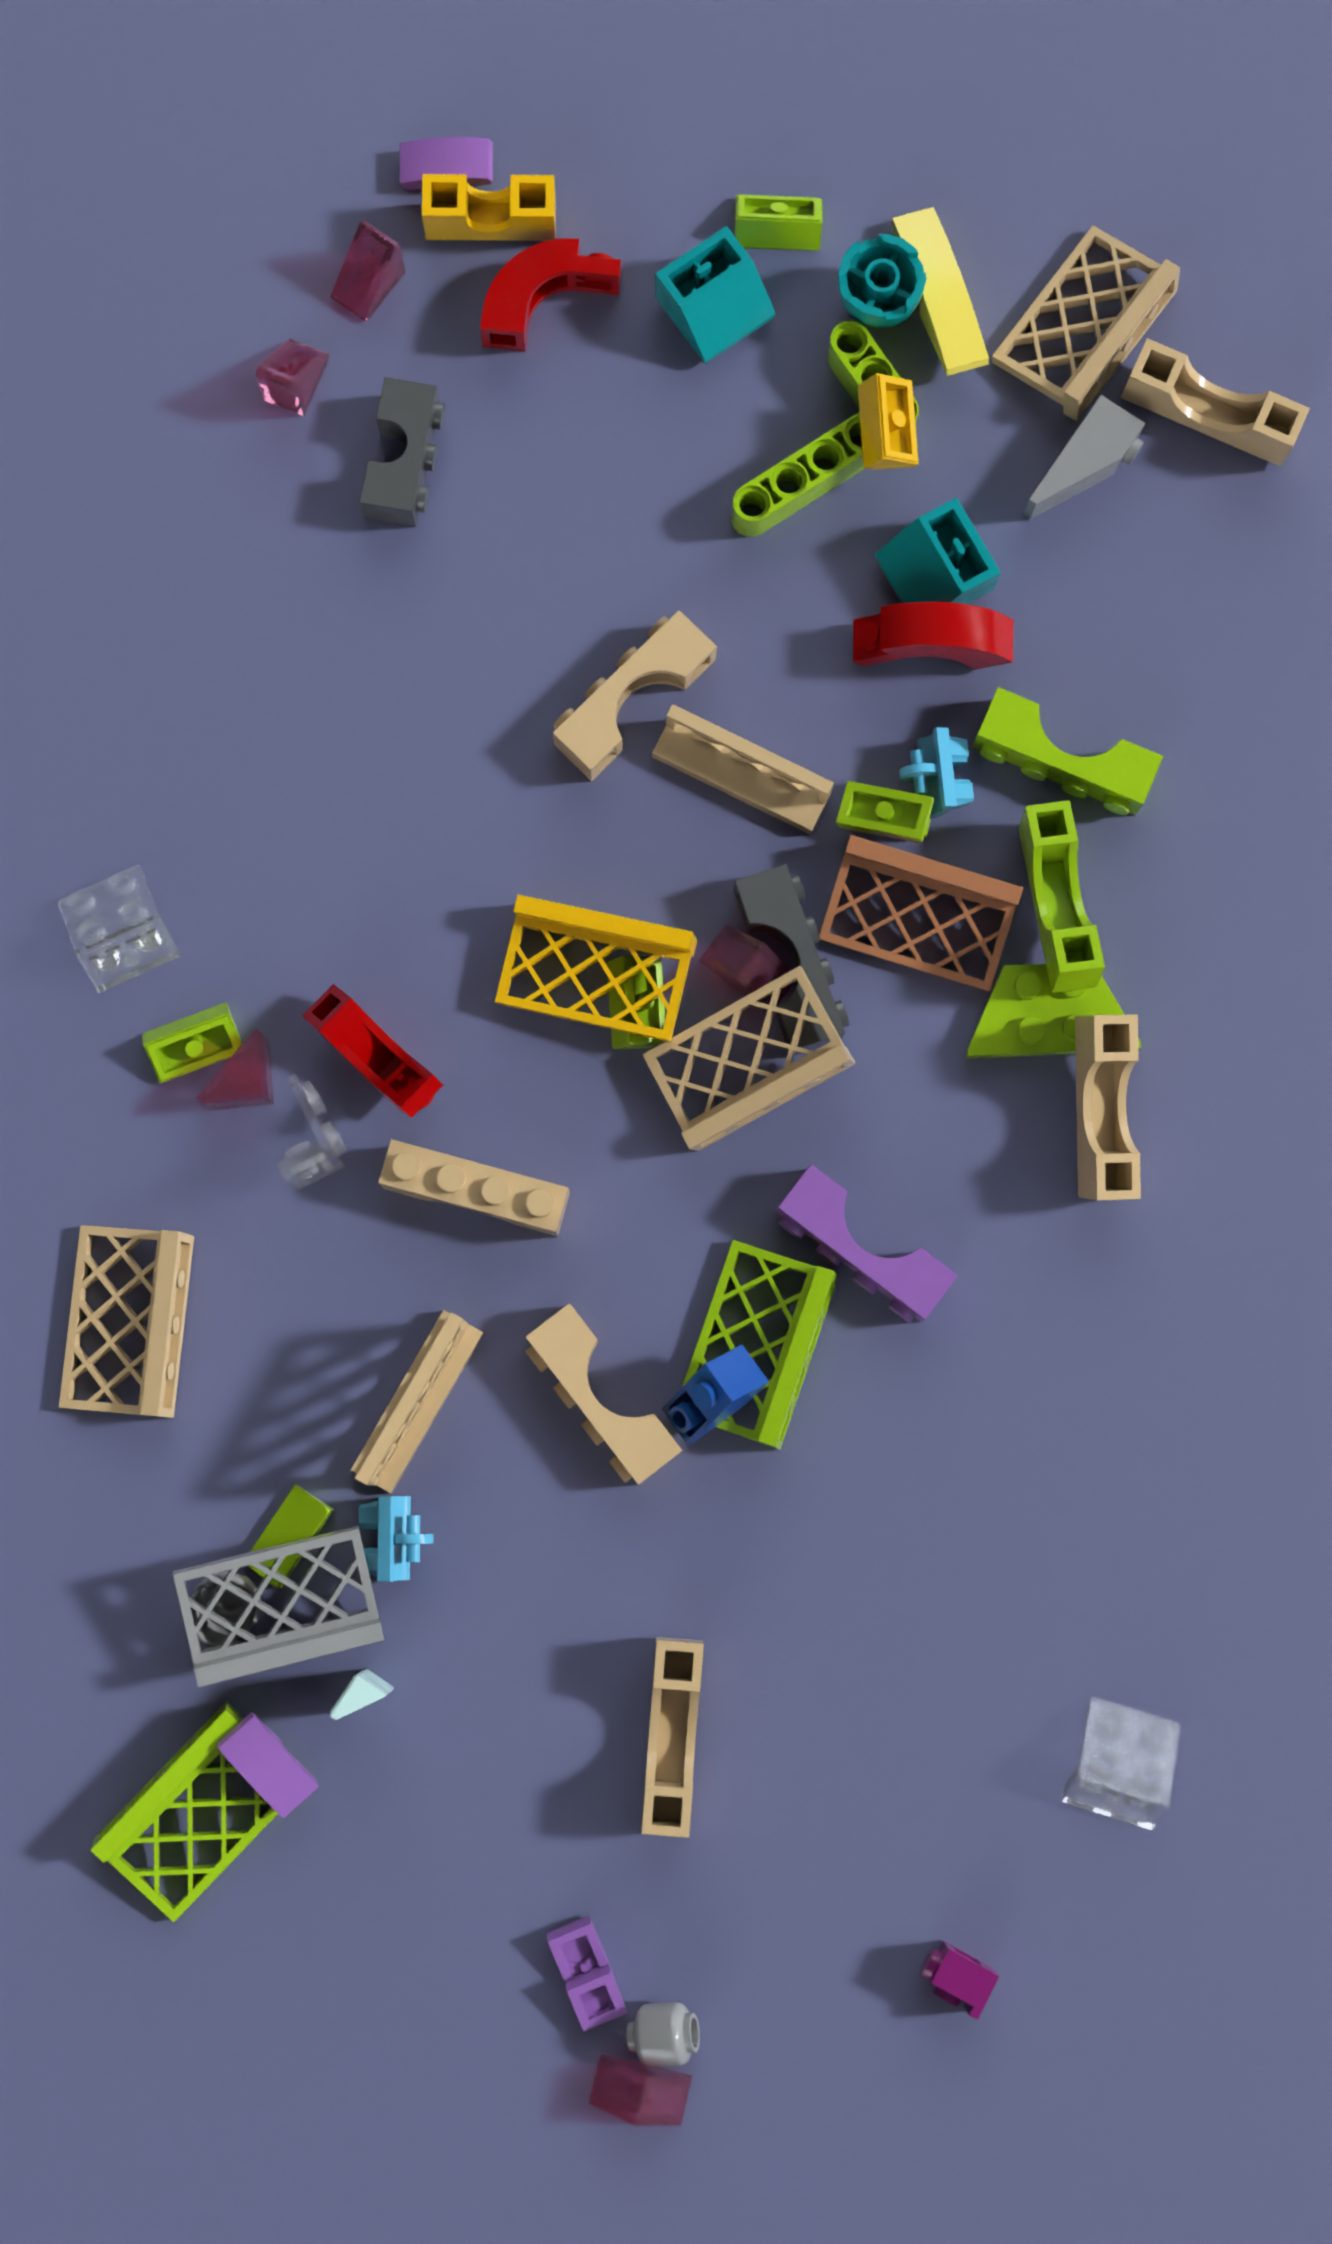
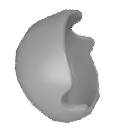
[191,1570,262,1647]

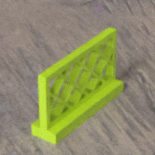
[682,1240,839,1450]
[90,1701,278,1922]

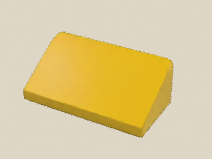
[858,373,919,470]

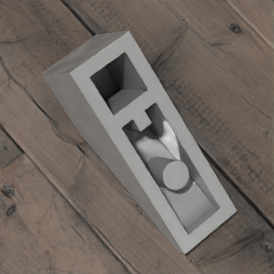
[1023,395,1145,520]

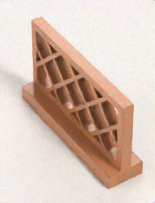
[819,835,1024,992]

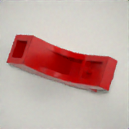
[480,238,621,352]
[853,602,1014,670]
[302,984,443,1118]

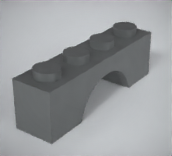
[734,864,849,1056]

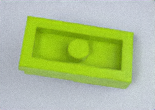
[836,781,934,843]

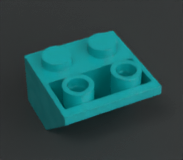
[655,226,776,364]
[874,497,1001,604]

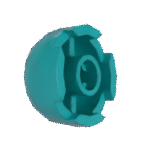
[837,234,926,328]

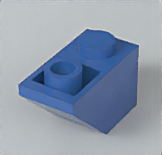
[662,1345,769,1446]

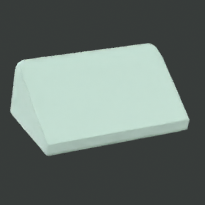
[330,1669,394,1720]

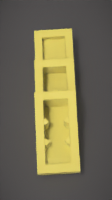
[892,207,989,376]

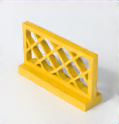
[495,894,698,1042]

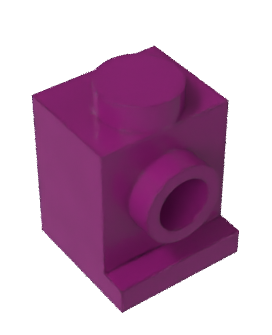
[920,1940,1000,2020]

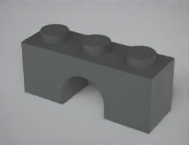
[360,377,445,527]

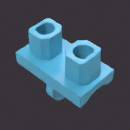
[899,727,974,818]
[358,1496,434,1582]

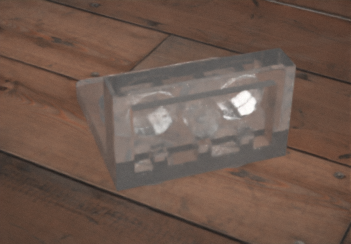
[58,865,181,993]
[276,1073,347,1191]
[1062,1697,1180,1830]

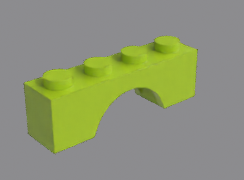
[972,687,1164,815]
[1018,800,1105,993]

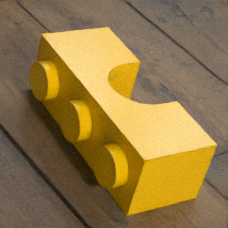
[422,174,556,241]

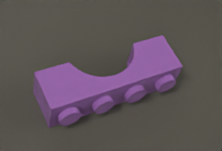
[776,1164,958,1323]

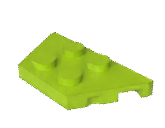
[966,964,1141,1059]

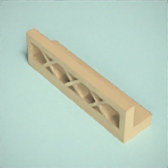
[652,704,834,835]

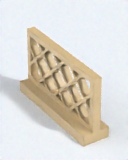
[992,225,1180,422]
[642,966,856,1151]
[59,1225,194,1418]
[351,1310,484,1493]

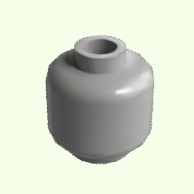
[627,2002,700,2068]

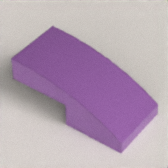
[400,137,493,191]
[216,1712,319,1819]
[546,1915,627,2032]

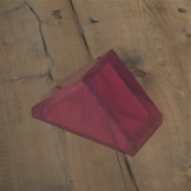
[330,220,405,321]
[255,338,330,416]
[699,925,795,1011]
[197,1029,274,1110]
[589,2053,692,2126]

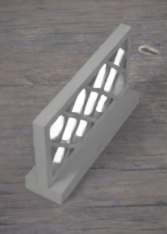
[173,1526,384,1687]

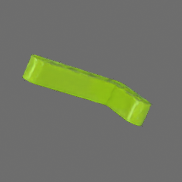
[731,321,919,537]

